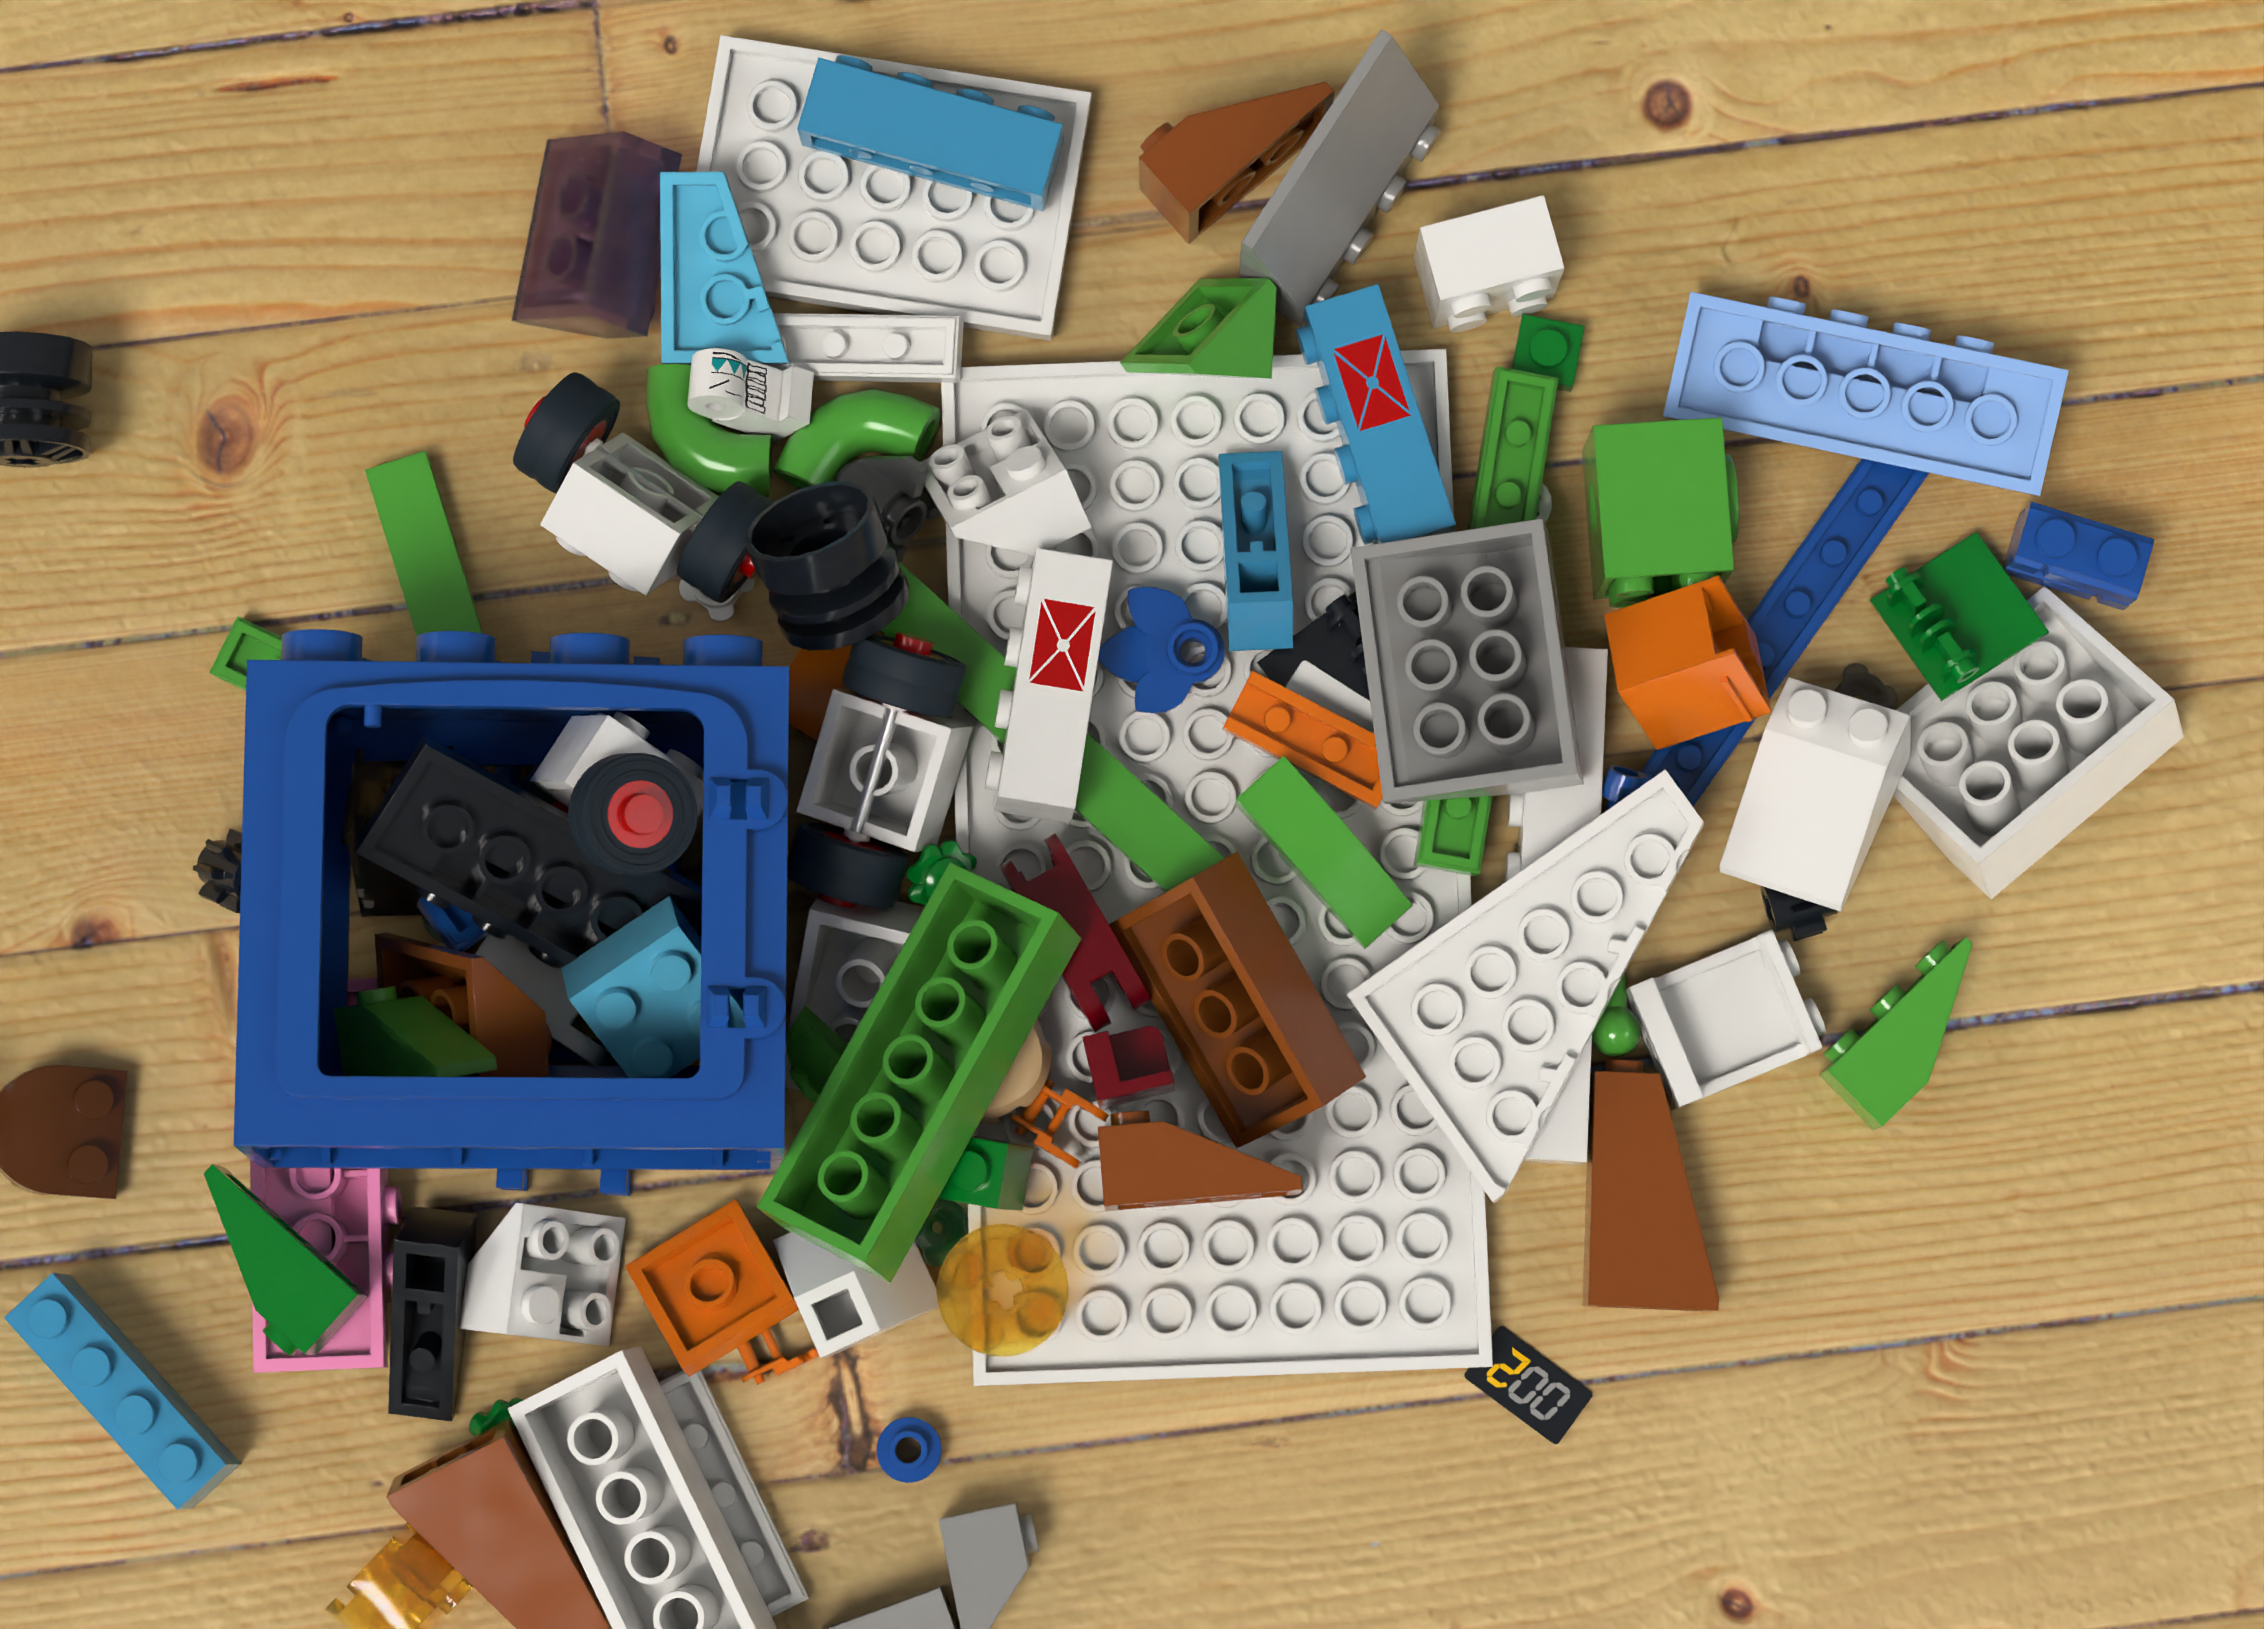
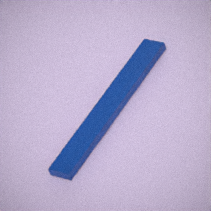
[1640,459,1929,807]

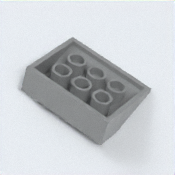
[1239,29,1441,327]
[1350,518,1584,804]

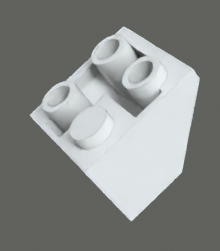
[920,409,1091,556]
[459,1203,626,1346]
[773,1232,943,1359]

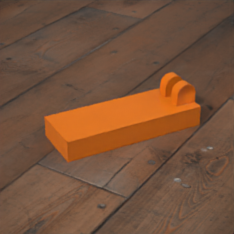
[1222,670,1383,810]

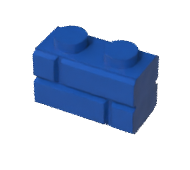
[2003,502,2154,610]

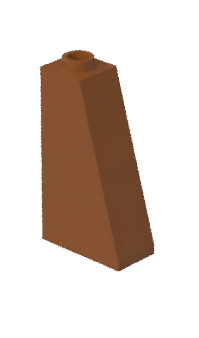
[1582,1060,1719,1312]
[386,1419,612,1629]

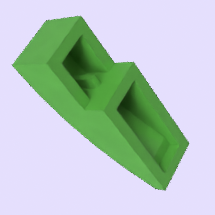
[1235,756,1413,949]

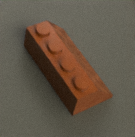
[1109,851,1366,1149]

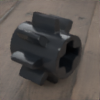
[193,829,242,913]
[1761,886,1838,942]

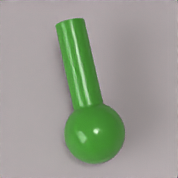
[1592,971,1641,1057]

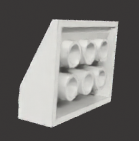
[1893,586,2184,899]

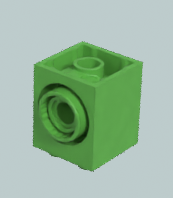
[1582,417,1739,608]

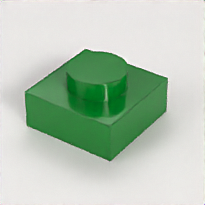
[1511,314,1584,392]

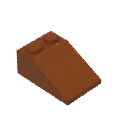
[1139,81,1334,244]
[1098,1111,1303,1211]

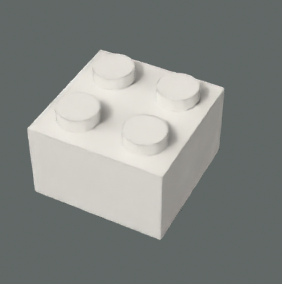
[1413,195,1564,332]

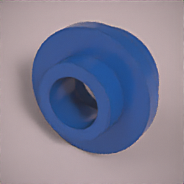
[876,1417,942,1483]

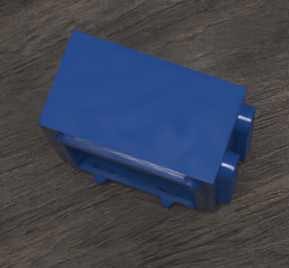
[234,629,789,1171]

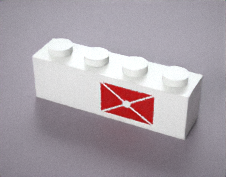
[985,548,1113,823]

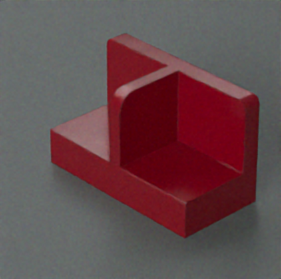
[1082,1026,1175,1109]

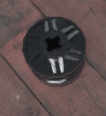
[0,331,93,468]
[745,481,909,651]

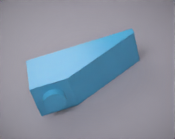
[1218,451,1293,651]

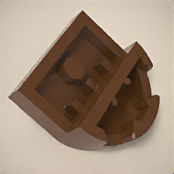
[0,1065,127,1199]

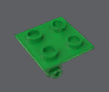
[1870,532,2049,702]

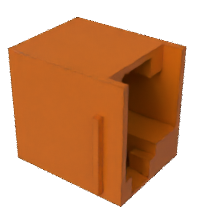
[1604,575,1772,750]

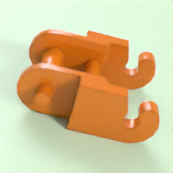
[1010,1079,1109,1169]
[737,1328,819,1385]

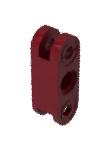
[999,833,1151,1032]

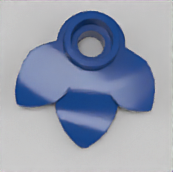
[1098,587,1225,714]

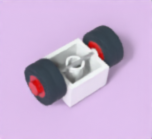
[513,372,774,603]
[787,632,973,908]
[520,712,703,875]

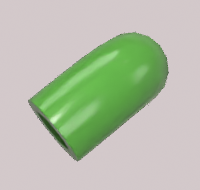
[646,364,772,497]
[773,388,941,489]

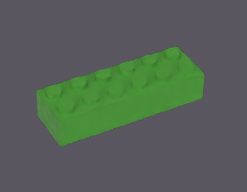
[757,862,1082,1283]

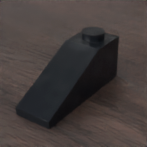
[388,1206,476,1421]

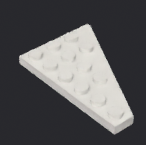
[1347,769,1704,1203]

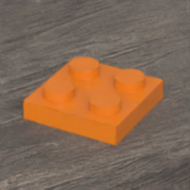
[625,1199,799,1377]

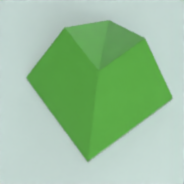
[1120,278,1277,379]

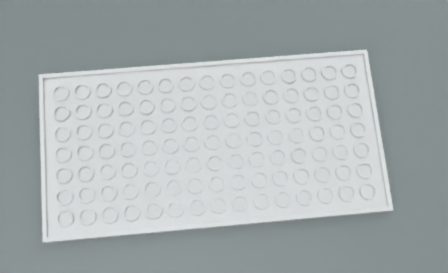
[941,349,1493,1386]

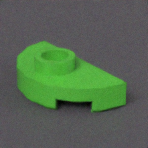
[787,1005,848,1103]

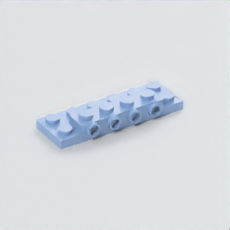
[1663,292,2069,496]

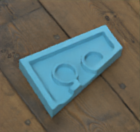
[660,172,791,365]

